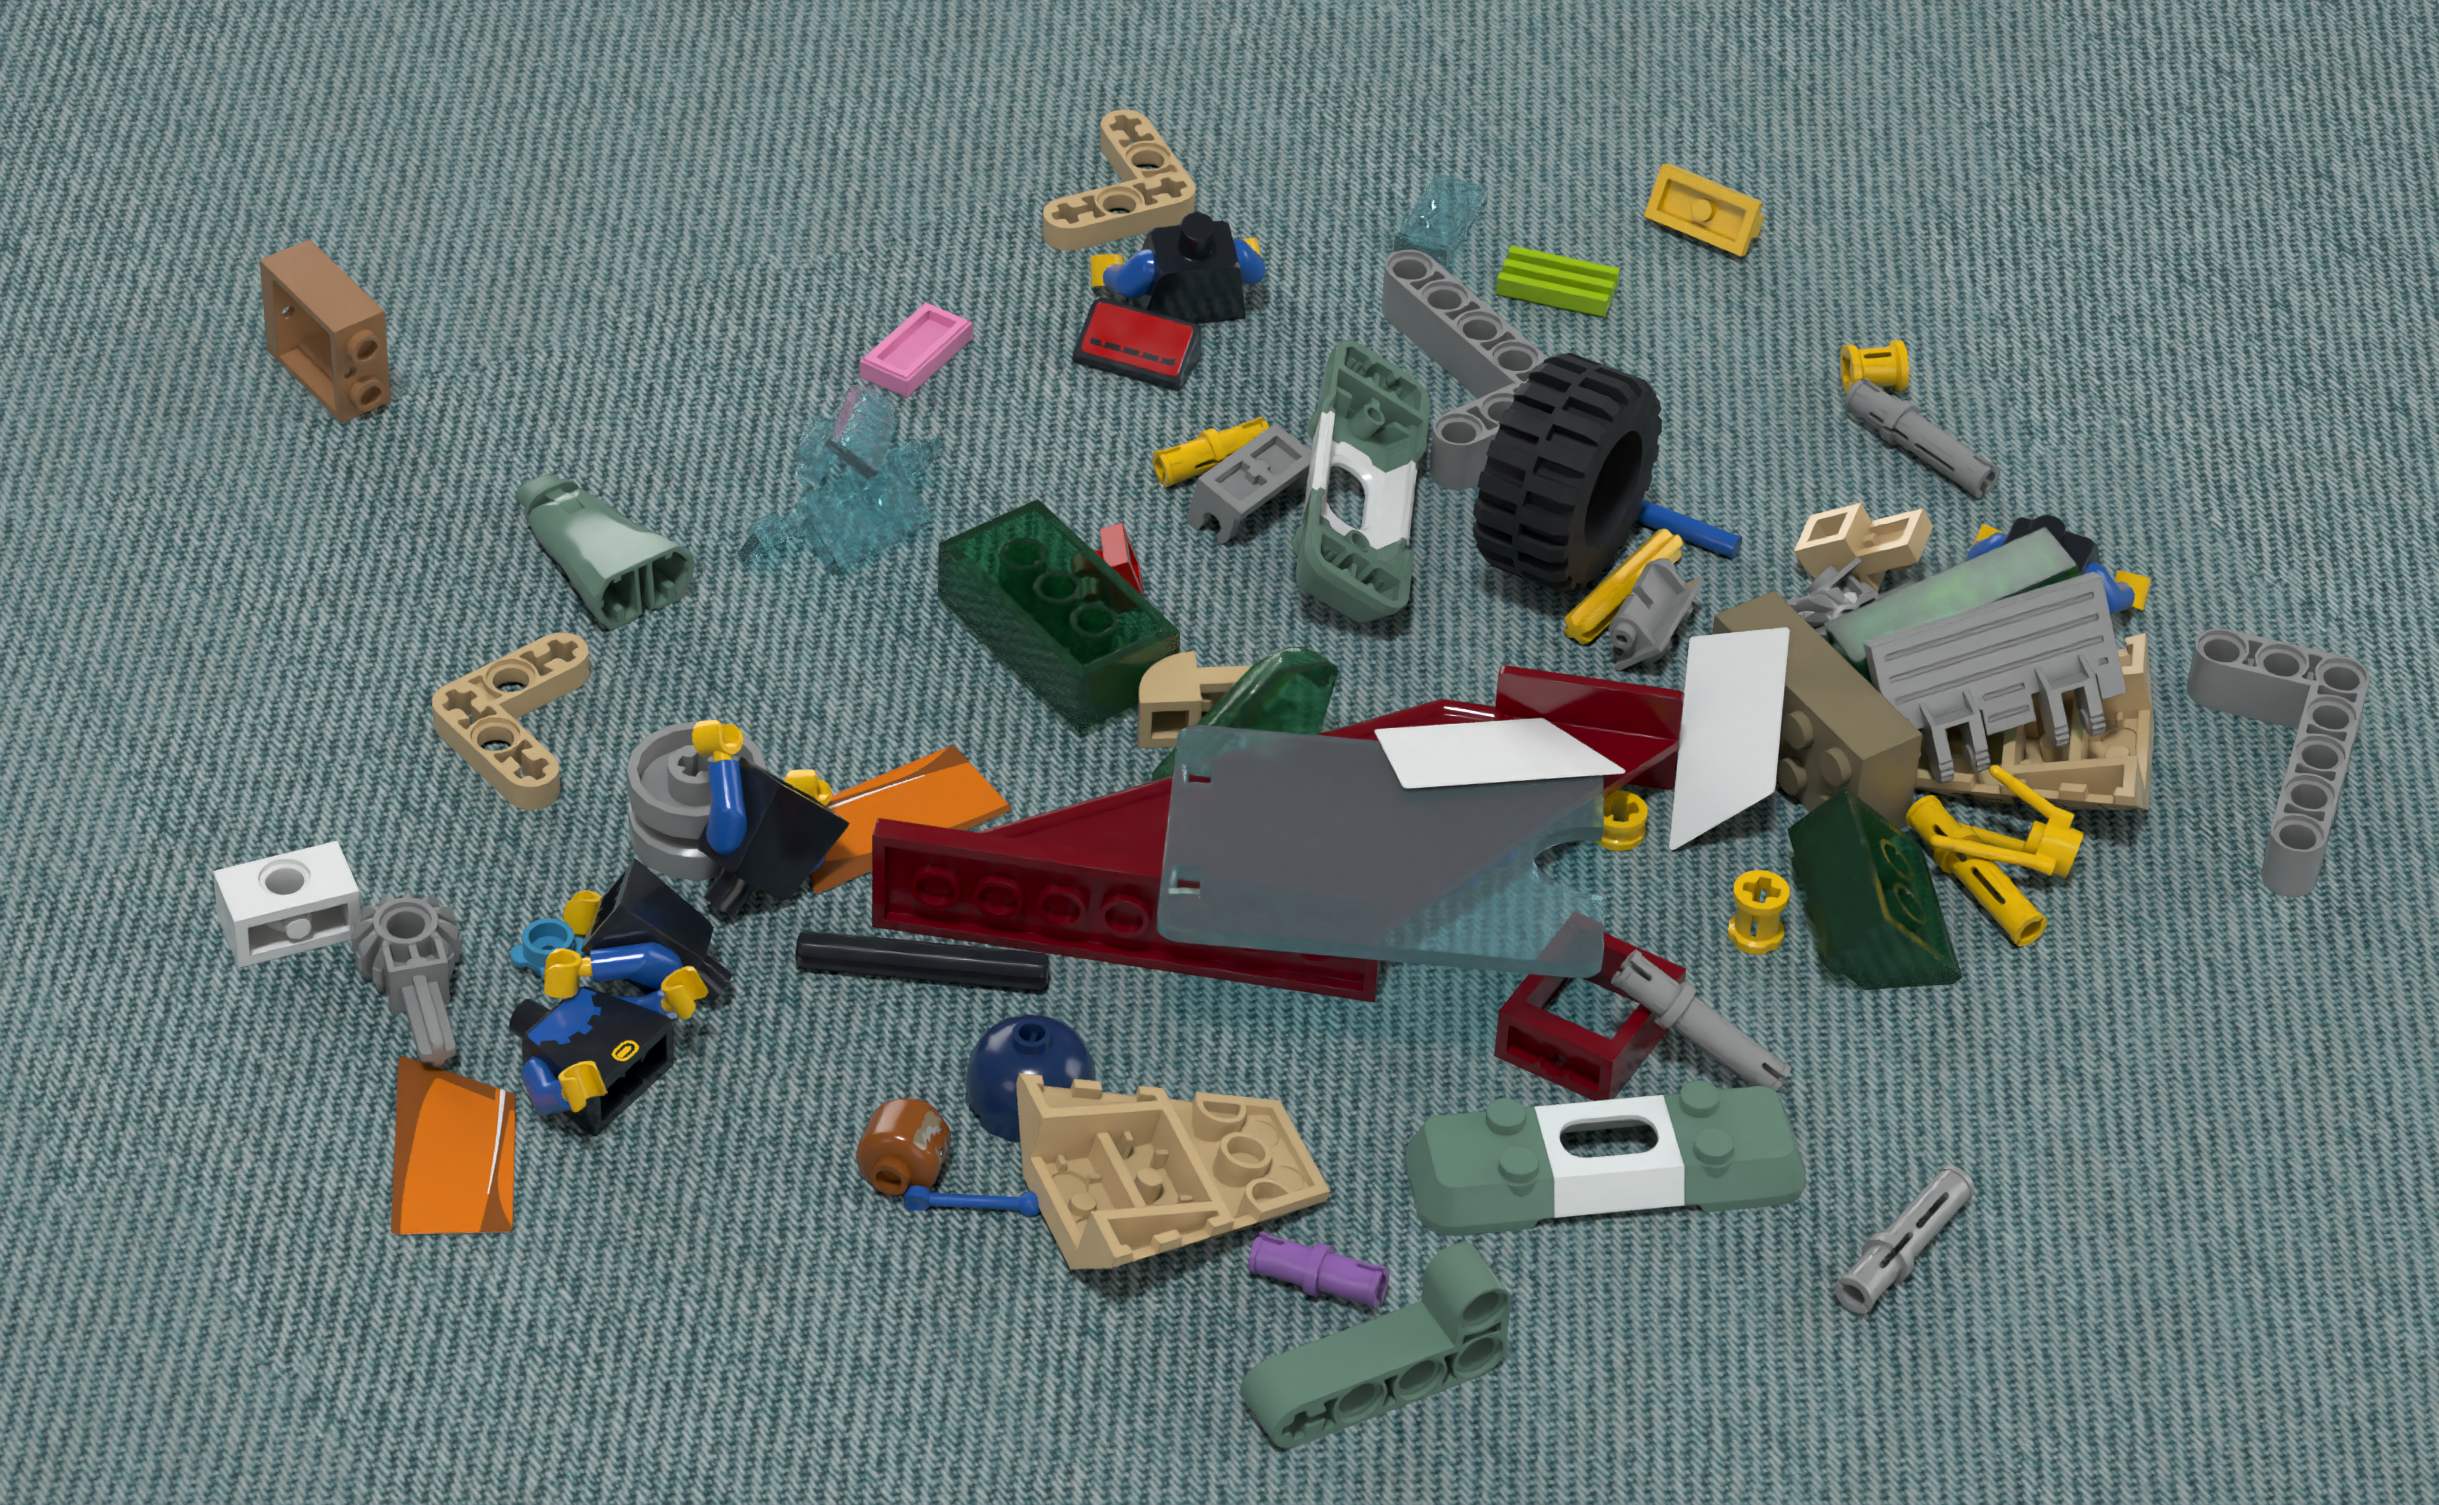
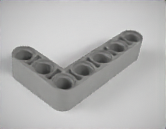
[1382,250,1548,490]
[2187,628,2370,897]

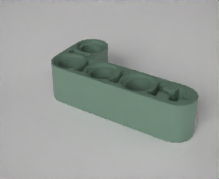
[1240,1242,1511,1449]

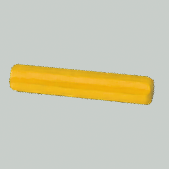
[1564,529,1683,644]

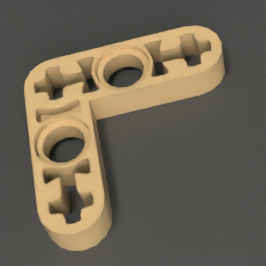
[1042,109,1196,251]
[432,632,590,810]

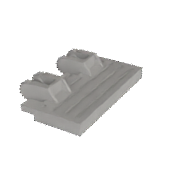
[1863,572,2127,784]

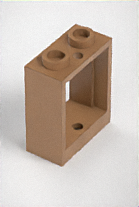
[260,239,391,423]

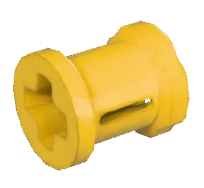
[1840,340,1909,394]
[1728,870,1790,955]

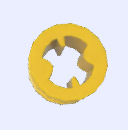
[1590,790,1648,851]

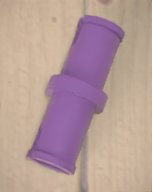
[1248,1231,1390,1309]

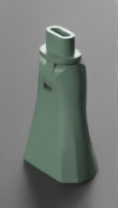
[516,473,695,630]

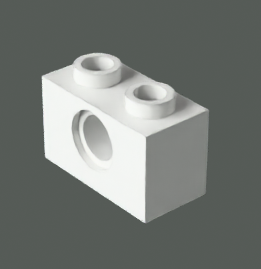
[213,841,361,968]

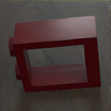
[1494,919,1687,1101]

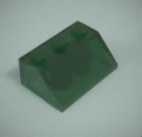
[1787,787,1962,990]

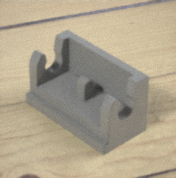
[1186,423,1312,544]

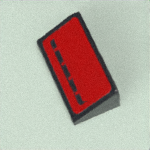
[1072,297,1202,391]

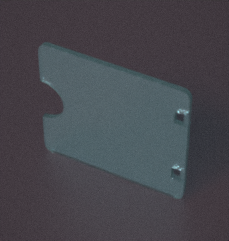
[1156,725,1604,978]

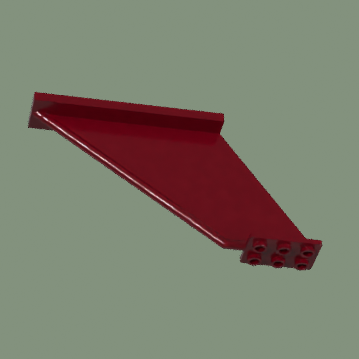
[872,665,1685,1003]

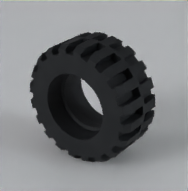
[1473,353,1662,594]

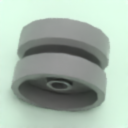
[627,721,767,881]

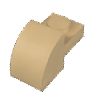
[1794,503,1933,592]
[1137,651,1261,749]

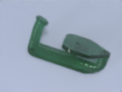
[1151,647,1338,781]

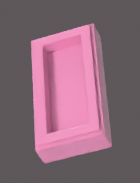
[859,302,973,398]

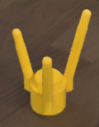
[1929,765,2084,879]

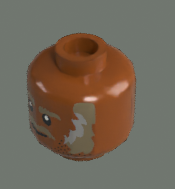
[856,1098,952,1195]

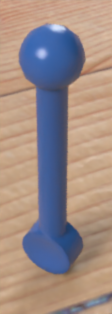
[903,1186,1041,1217]

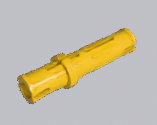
[1905,795,2048,947]

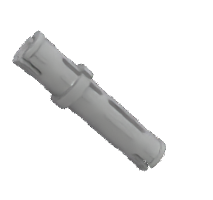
[1844,377,2000,499]
[1611,950,1791,1091]
[1835,1165,1974,1314]

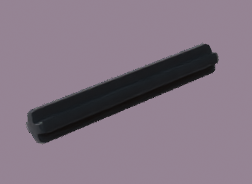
[795,930,1050,991]

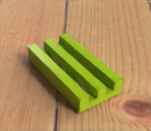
[1496,245,1620,317]

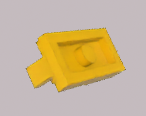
[1644,164,1765,256]

